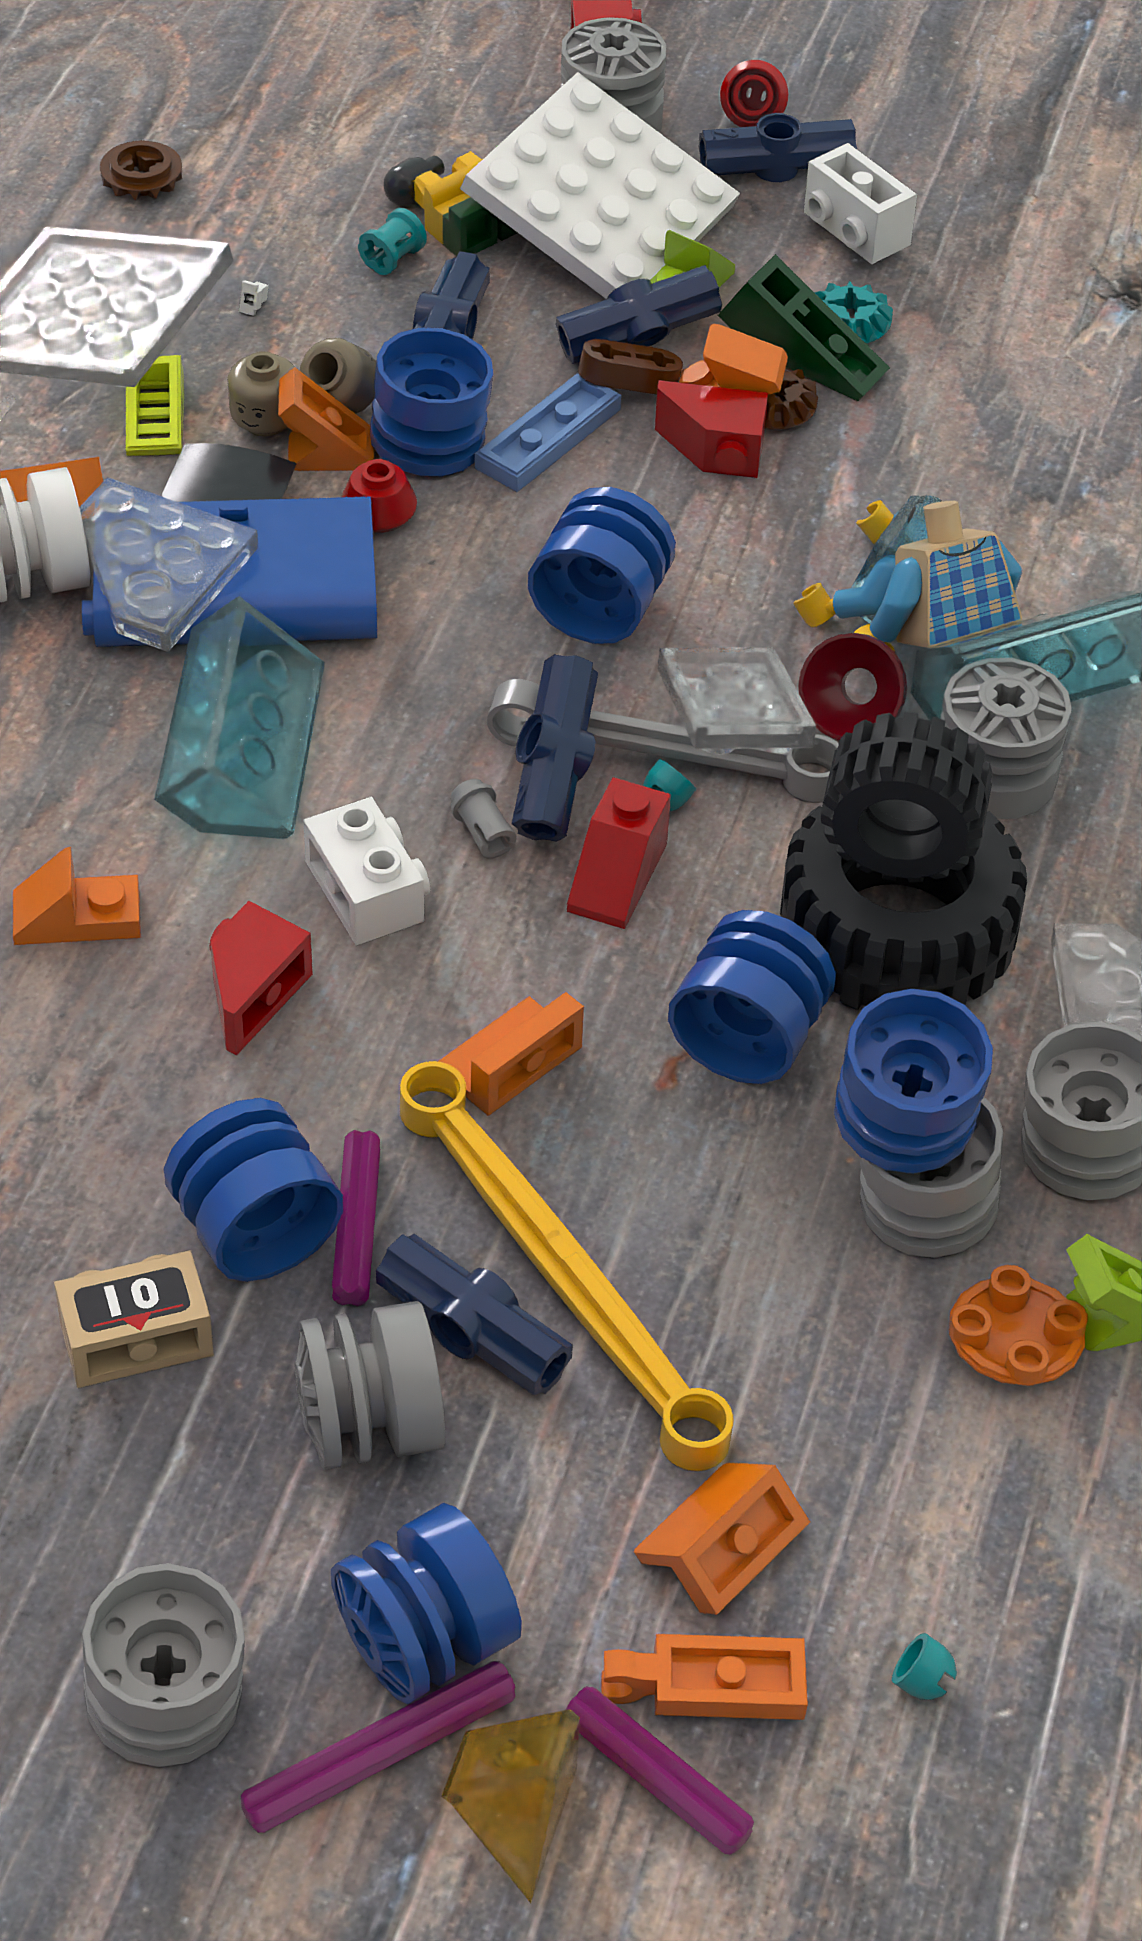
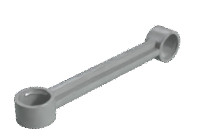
[487,679,839,802]

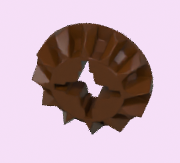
[100,140,182,201]
[765,369,818,429]

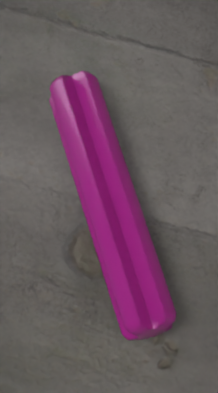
[332,1130,381,1306]
[565,1686,754,1855]

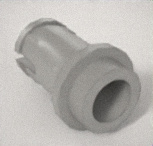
[450,779,517,858]

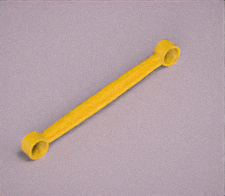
[400,1061,734,1471]

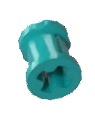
[358,208,427,275]

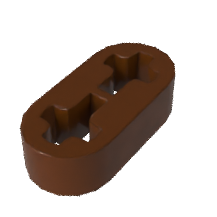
[577,339,683,395]

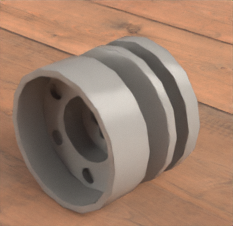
[561,18,666,132]
[940,658,1072,819]
[1021,1021,1142,1200]
[860,1097,1003,1258]
[294,1301,445,1470]
[82,1563,245,1767]

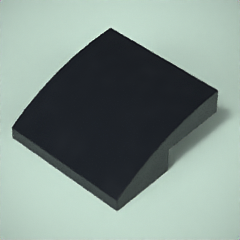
[158,443,297,502]

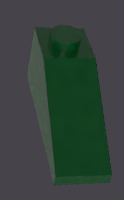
[717,254,890,401]

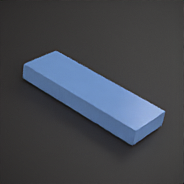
[475,373,621,492]

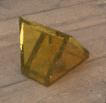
[441,1709,580,1903]

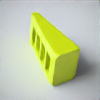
[126,355,184,456]

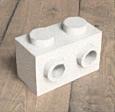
[804,143,917,264]
[303,797,430,945]

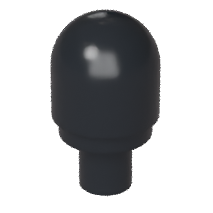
[383,155,445,206]

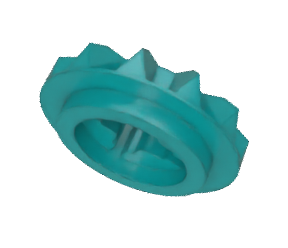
[814,280,893,343]

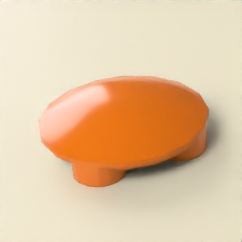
[949,1265,1088,1386]

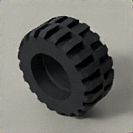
[780,806,1027,1010]

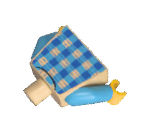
[854,501,1022,652]

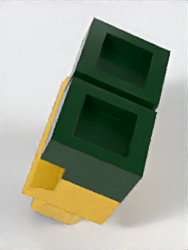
[414,151,518,256]

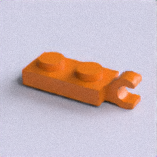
[601,1634,808,1720]

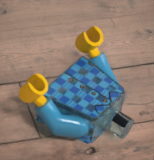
[793,495,942,627]

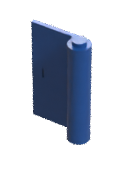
[82,497,377,647]

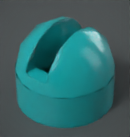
[643,759,697,811]
[892,1633,957,1700]

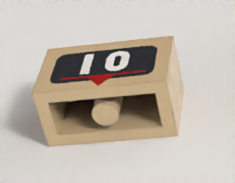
[54,1250,214,1388]

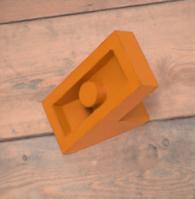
[679,324,788,395]
[278,367,374,471]
[13,847,141,945]

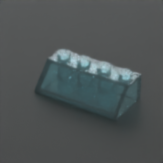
[910,589,1142,721]
[154,596,325,839]

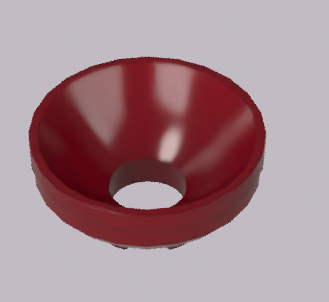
[798,633,907,740]

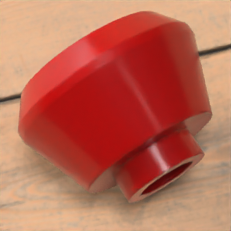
[720,60,789,127]
[341,459,417,533]

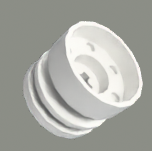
[0,467,90,603]

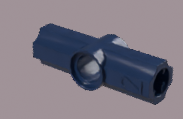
[698,113,857,183]
[413,251,490,340]
[555,265,722,364]
[512,654,598,842]
[376,1234,573,1396]

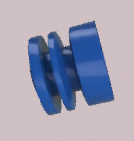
[370,328,494,476]
[528,487,676,644]
[668,910,836,1084]
[834,989,993,1174]
[164,1098,343,1282]
[331,1503,522,1705]

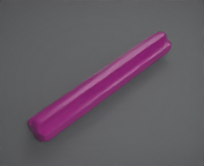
[240,1661,516,1833]

